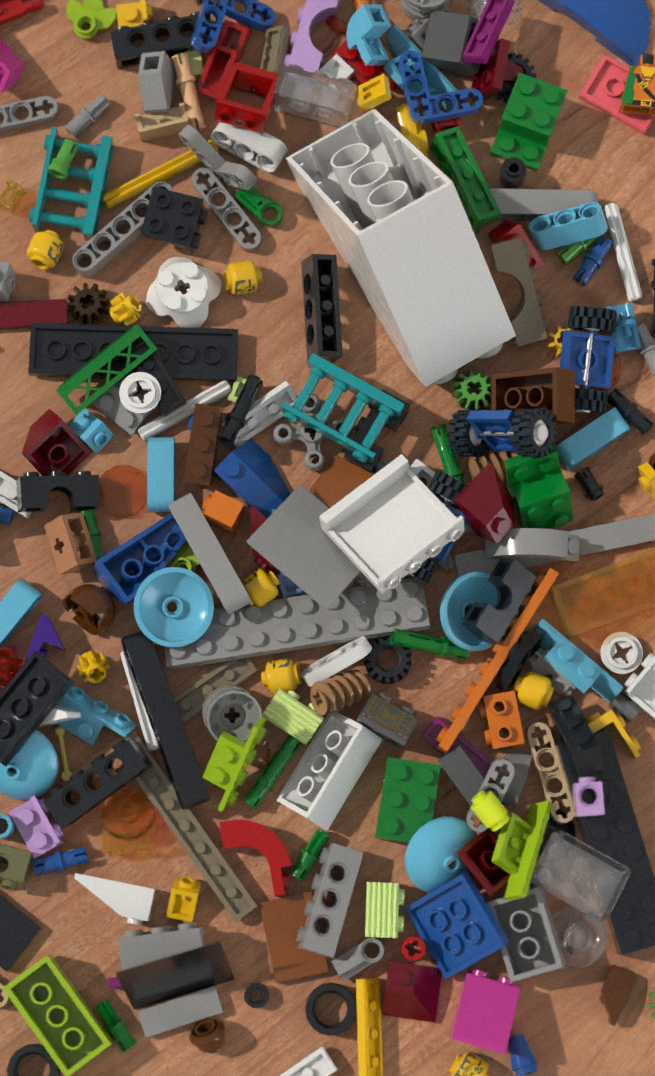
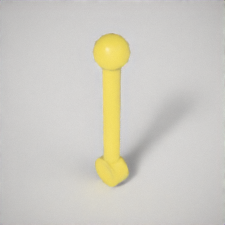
[55,726,73,781]

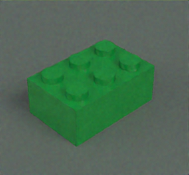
[375,757,441,844]

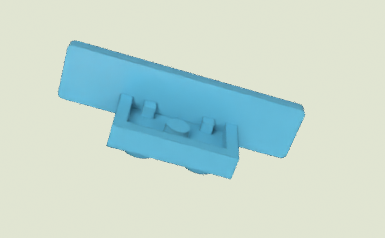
[383,25,460,112]
[530,619,623,703]
[56,686,137,745]

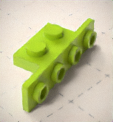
[202,717,267,812]
[491,800,552,901]

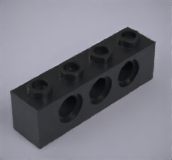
[110,11,212,69]
[301,254,343,363]
[43,738,153,829]

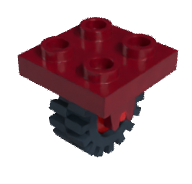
[471,39,537,103]

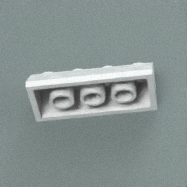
[276,711,382,831]

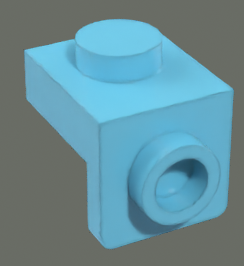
[68,408,114,453]

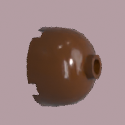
[63,584,116,636]

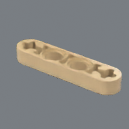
[526,722,574,824]

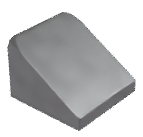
[608,692,640,723]

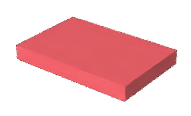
[579,54,655,135]

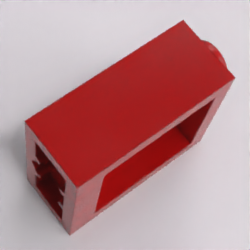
[214,61,282,134]

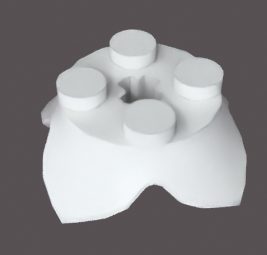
[146,257,222,328]

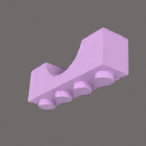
[284,0,341,86]

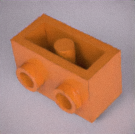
[478,691,525,751]

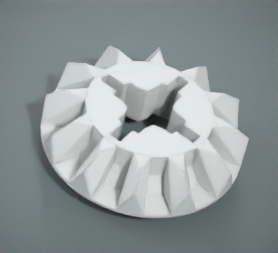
[119,372,161,414]
[600,632,643,675]

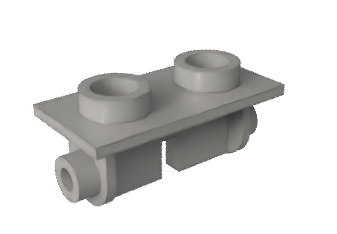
[527,647,576,698]

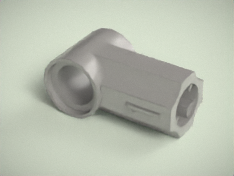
[331,937,384,982]

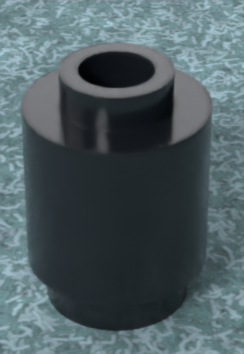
[499,157,527,189]

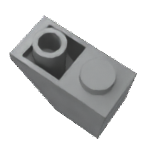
[138,51,176,114]

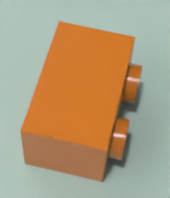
[202,490,246,536]

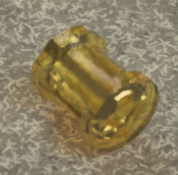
[0,179,27,214]

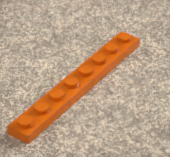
[436,568,559,754]

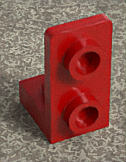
[487,219,544,272]

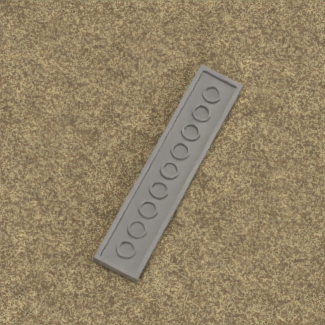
[164,577,430,670]

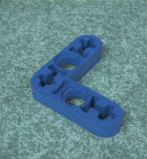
[191,0,275,53]
[399,50,483,124]

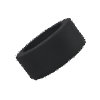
[305,982,357,1036]
[7,1043,61,1076]

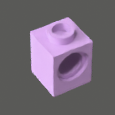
[572,777,605,817]

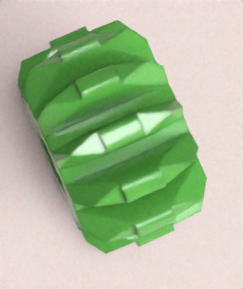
[452,368,491,411]

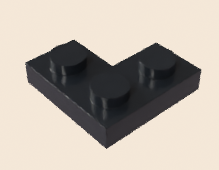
[496,626,547,692]

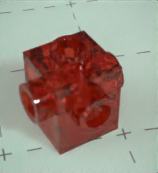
[0,645,24,687]

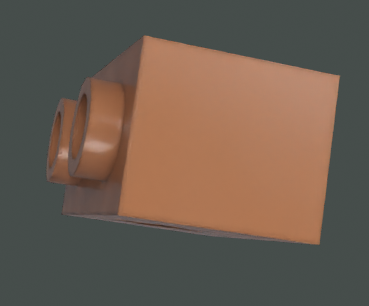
[44,512,97,575]

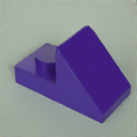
[24,613,66,664]

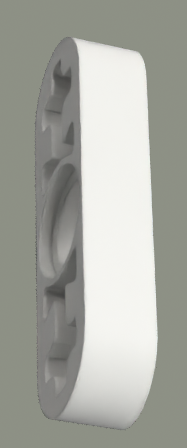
[301,636,372,687]

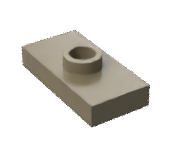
[260,25,290,76]

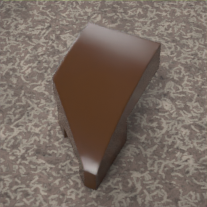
[599,964,637,1026]

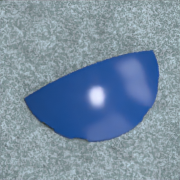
[538,0,651,66]

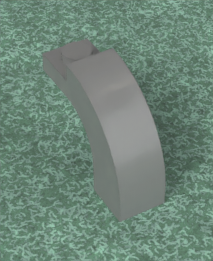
[485,528,580,563]

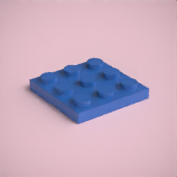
[404,871,510,979]

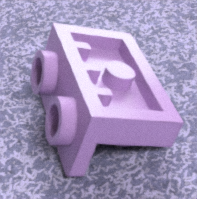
[9,795,64,859]

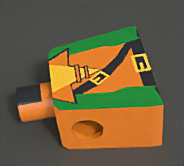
[618,54,655,116]

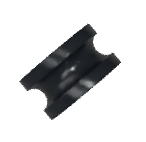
[244,983,269,1008]

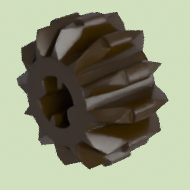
[66,282,111,325]

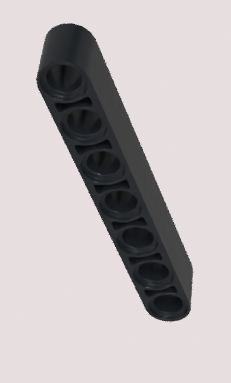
[121,631,209,810]

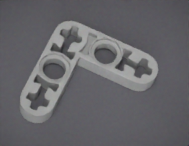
[178,124,258,190]

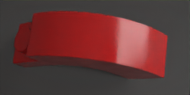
[219,820,292,896]

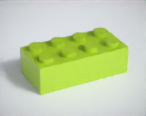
[3,954,114,1076]

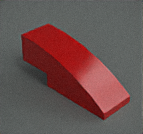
[196,19,252,99]

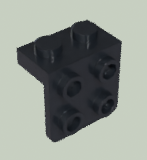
[141,187,208,256]

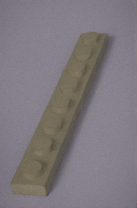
[125,731,258,922]

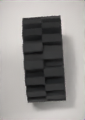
[364,635,412,684]

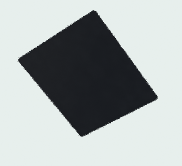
[115,942,235,1009]

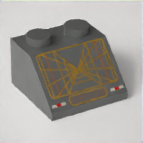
[357,693,419,750]

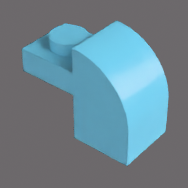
[347,4,391,66]

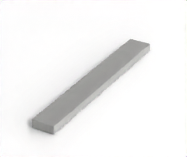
[454,514,655,576]

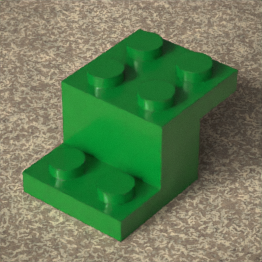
[489,72,568,173]
[504,444,573,529]

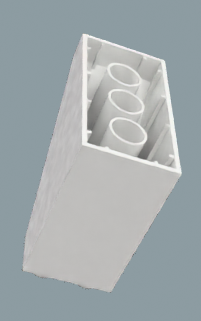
[286,109,516,387]

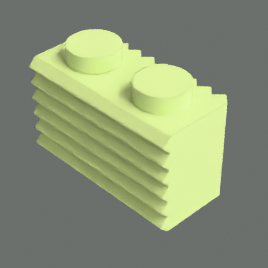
[262,689,324,746]
[365,882,404,938]

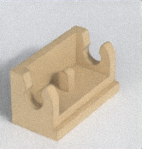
[134,102,189,142]

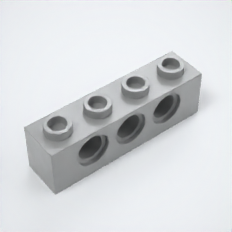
[296,843,364,958]

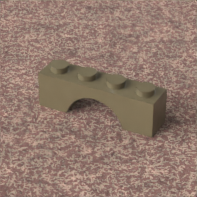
[487,237,549,347]

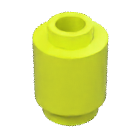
[470,790,510,832]

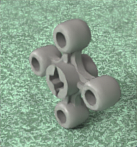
[273,394,351,471]

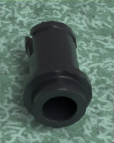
[574,467,605,502]

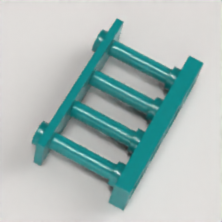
[29,127,115,241]
[281,353,405,463]

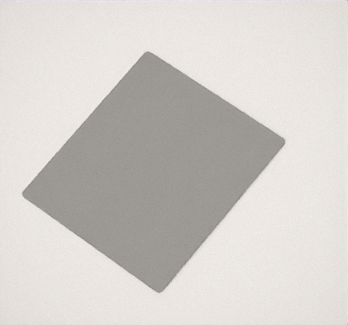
[247,485,360,609]

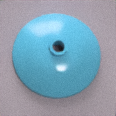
[133,567,214,647]
[440,571,498,651]
[0,730,59,800]
[405,817,477,893]

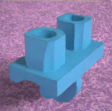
[606,302,641,353]

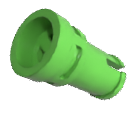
[47,139,79,180]

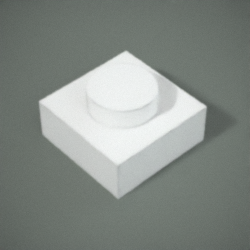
[319,54,354,91]

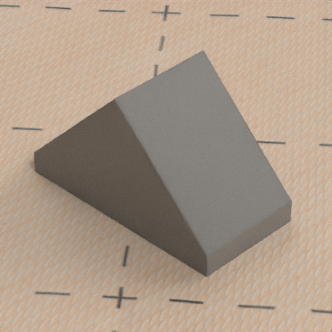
[493,748,532,807]

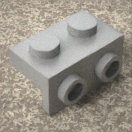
[92,377,157,436]

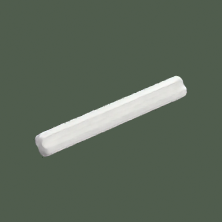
[603,203,642,302]
[138,380,232,441]
[120,651,159,752]

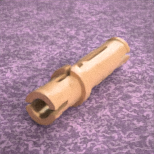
[172,53,207,131]

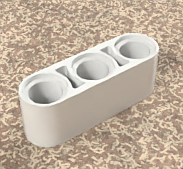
[211,120,288,172]

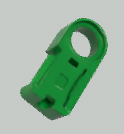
[236,186,283,228]

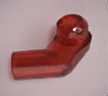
[326,14,348,37]

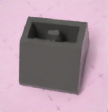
[421,10,480,78]

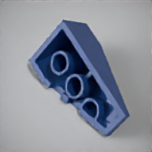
[214,438,290,519]
[93,513,187,605]

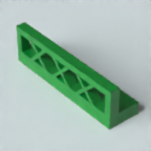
[430,126,501,234]
[55,324,157,415]

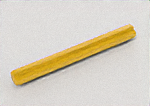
[102,140,219,208]

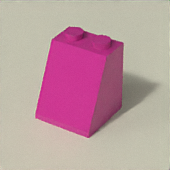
[449,969,520,1054]

